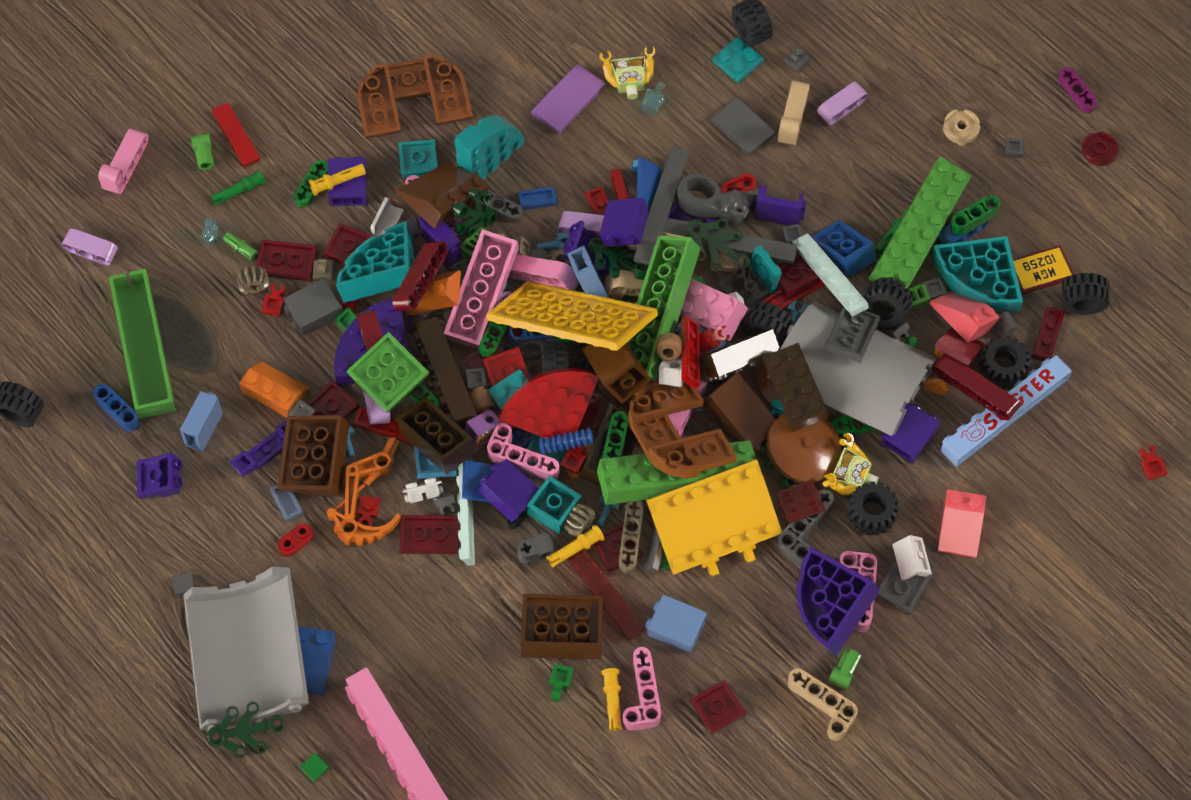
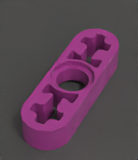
[1058,67,1097,113]

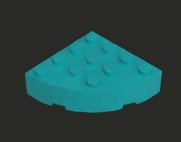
[455,115,524,181]
[336,221,415,302]
[931,236,1023,313]

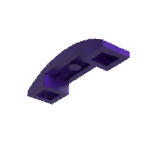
[230,419,287,476]

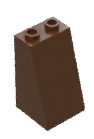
[583,343,652,403]
[702,372,776,452]

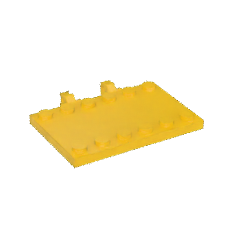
[646,459,782,576]

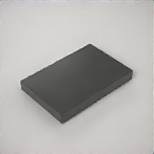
[711,97,775,156]
[876,559,938,615]

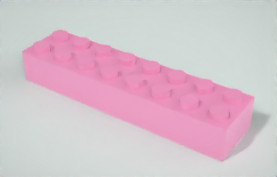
[345,667,448,800]

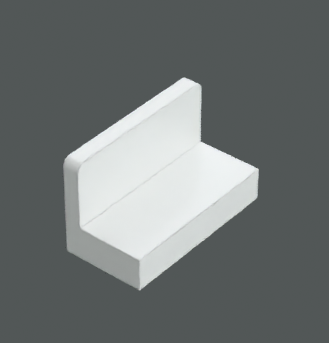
[371,197,404,238]
[893,535,932,580]

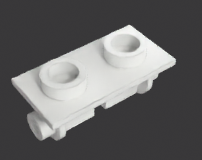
[402,477,444,504]

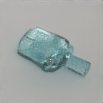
[640,82,666,116]
[202,219,219,247]

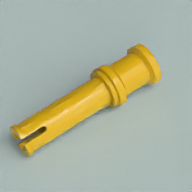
[309,163,366,196]
[547,525,604,568]
[602,668,622,731]

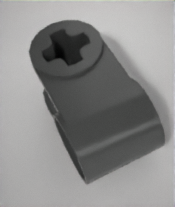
[517,533,556,564]

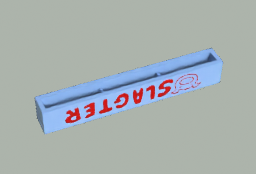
[941,355,1072,467]

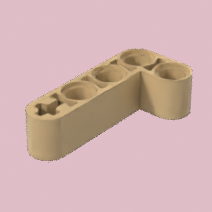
[778,80,810,145]
[604,270,644,301]
[788,668,858,741]

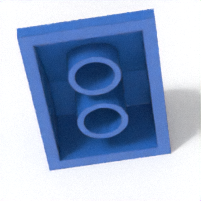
[812,220,877,278]
[298,626,336,696]

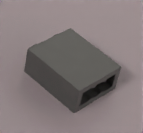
[283,278,342,336]

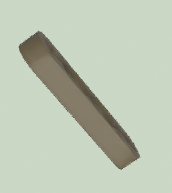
[619,501,643,573]

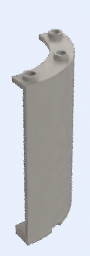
[767,302,938,436]
[183,567,309,730]

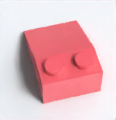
[929,291,1000,343]
[937,489,986,558]

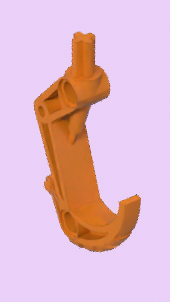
[327,437,401,547]

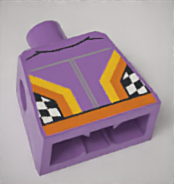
[465,410,505,452]

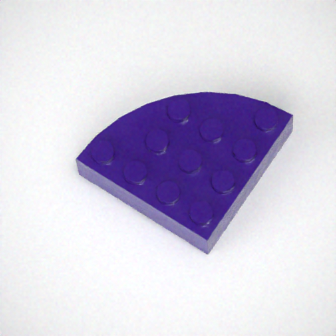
[334,298,409,386]
[797,547,880,656]

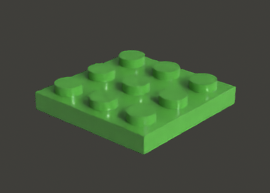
[346,332,429,413]

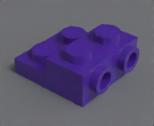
[137,452,183,499]

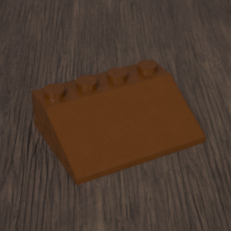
[396,163,490,229]
[277,415,350,497]
[521,594,603,659]

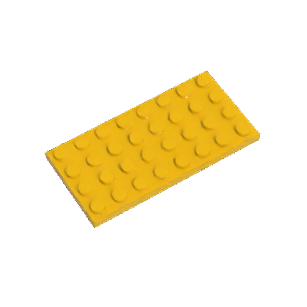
[487,281,658,350]

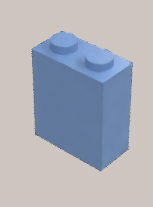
[567,246,609,298]
[180,391,223,453]
[645,595,707,654]

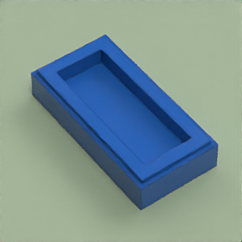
[518,186,557,210]

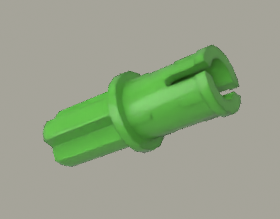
[223,232,258,261]

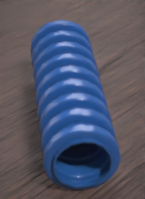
[539,428,594,455]

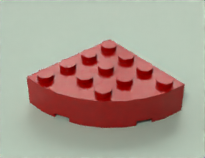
[498,368,599,448]

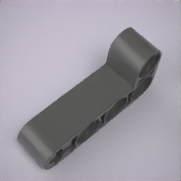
[778,490,834,566]

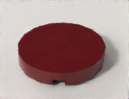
[1081,132,1119,166]

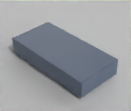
[269,484,304,523]

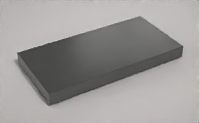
[824,307,881,363]

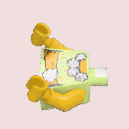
[599,47,655,99]
[823,433,879,495]

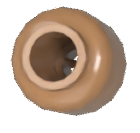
[656,333,682,361]
[469,386,495,415]

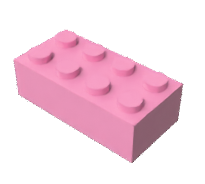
[679,279,748,341]

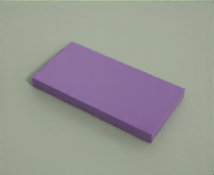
[531,64,606,134]

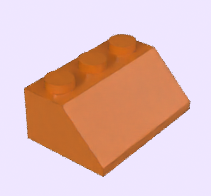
[405,270,461,315]
[239,362,311,418]

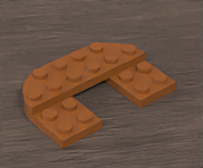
[358,55,473,139]
[628,381,737,479]

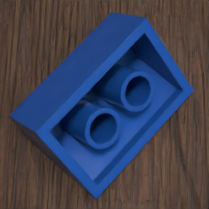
[637,157,662,221]

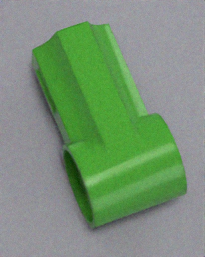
[191,133,214,171]
[828,648,861,691]

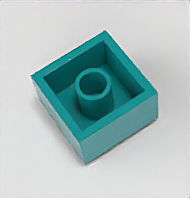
[527,476,582,535]

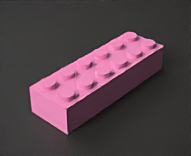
[444,230,519,350]

